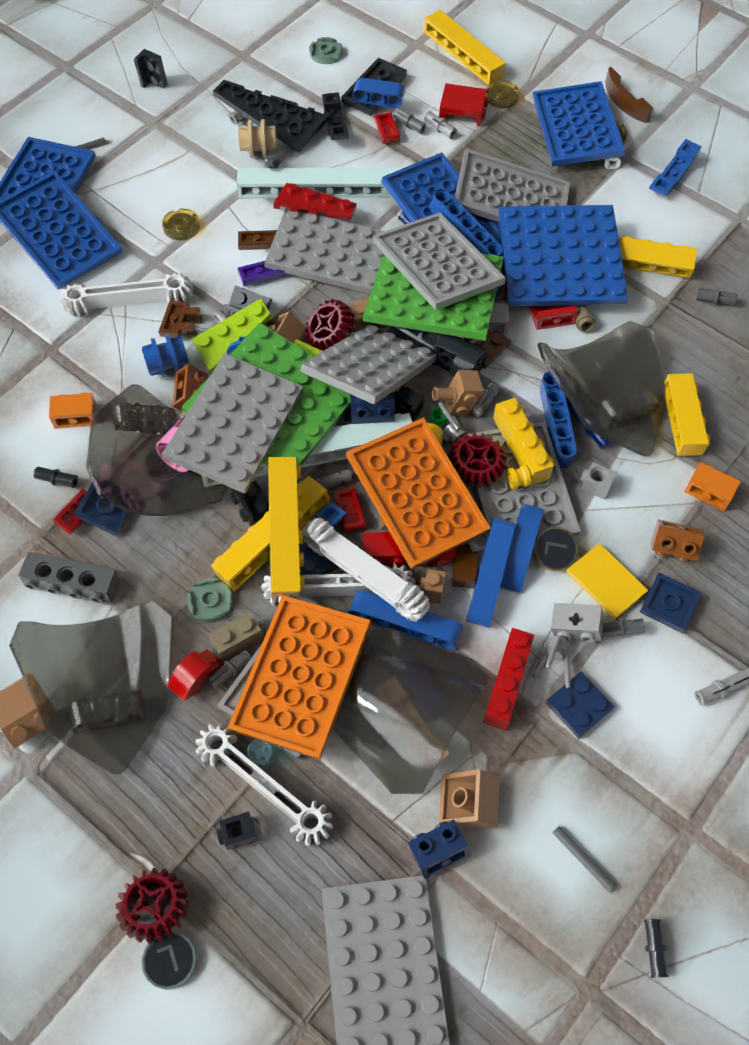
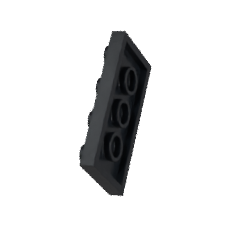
[341,57,407,116]

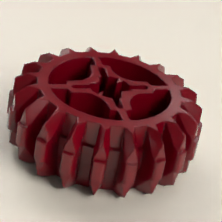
[305,299,356,351]
[448,432,507,488]
[115,867,189,944]

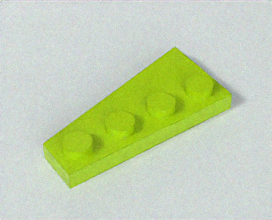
[192,298,272,373]

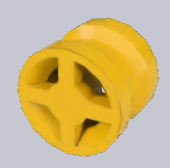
[507,465,531,490]

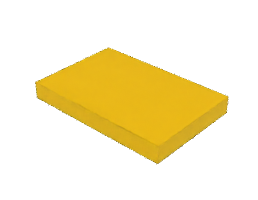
[567,543,648,620]

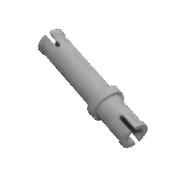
[694,668,749,706]

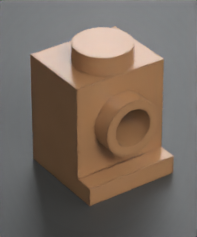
[420,569,445,604]

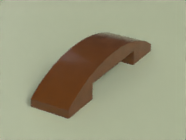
[605,67,653,123]

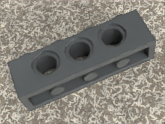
[18,552,120,603]

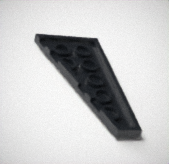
[213,80,330,153]

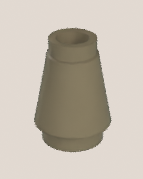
[576,305,596,333]

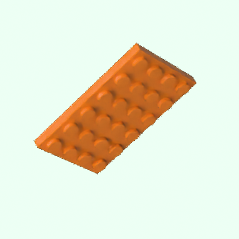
[346,418,491,569]
[228,595,372,760]

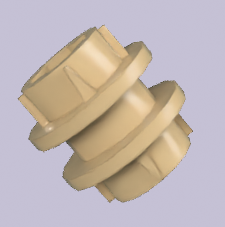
[238,119,277,158]

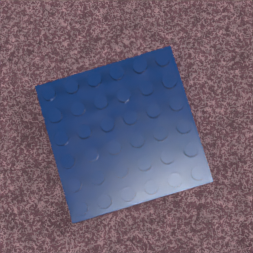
[498,205,628,306]

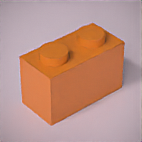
[49,393,97,429]
[684,462,741,511]

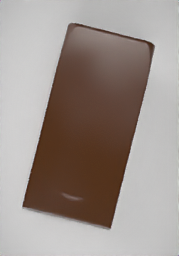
[452,545,478,589]

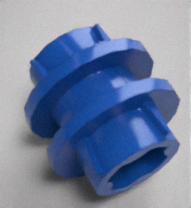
[142,334,189,378]

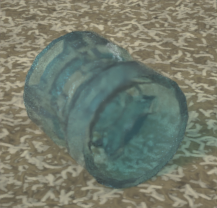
[247,739,274,769]

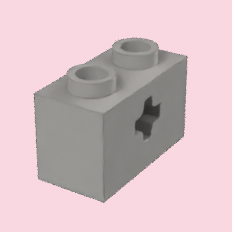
[551,603,604,643]

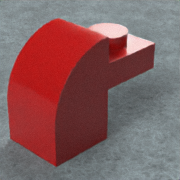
[167,649,224,701]

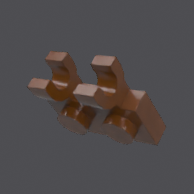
[158,301,203,339]
[464,328,511,369]

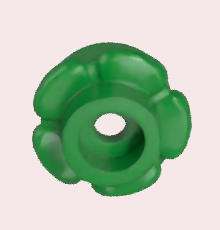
[429,407,449,427]

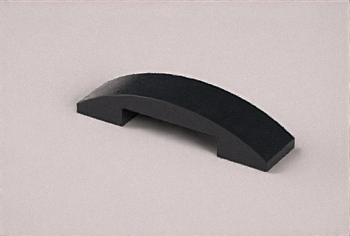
[322,92,349,140]

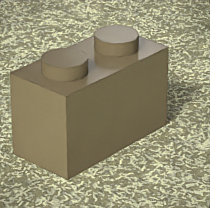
[208,612,264,662]

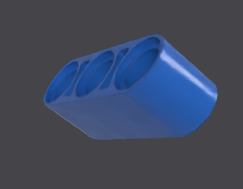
[352,78,406,108]

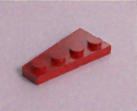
[273,183,357,220]

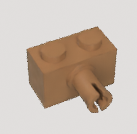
[432,370,483,417]

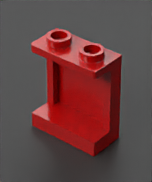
[439,83,489,126]
[528,305,578,330]

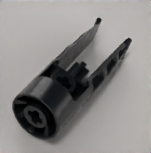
[385,326,488,376]

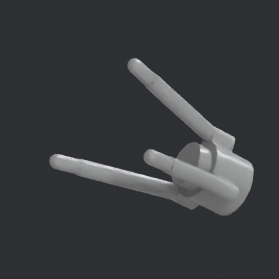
[416,402,466,443]
[533,635,571,688]

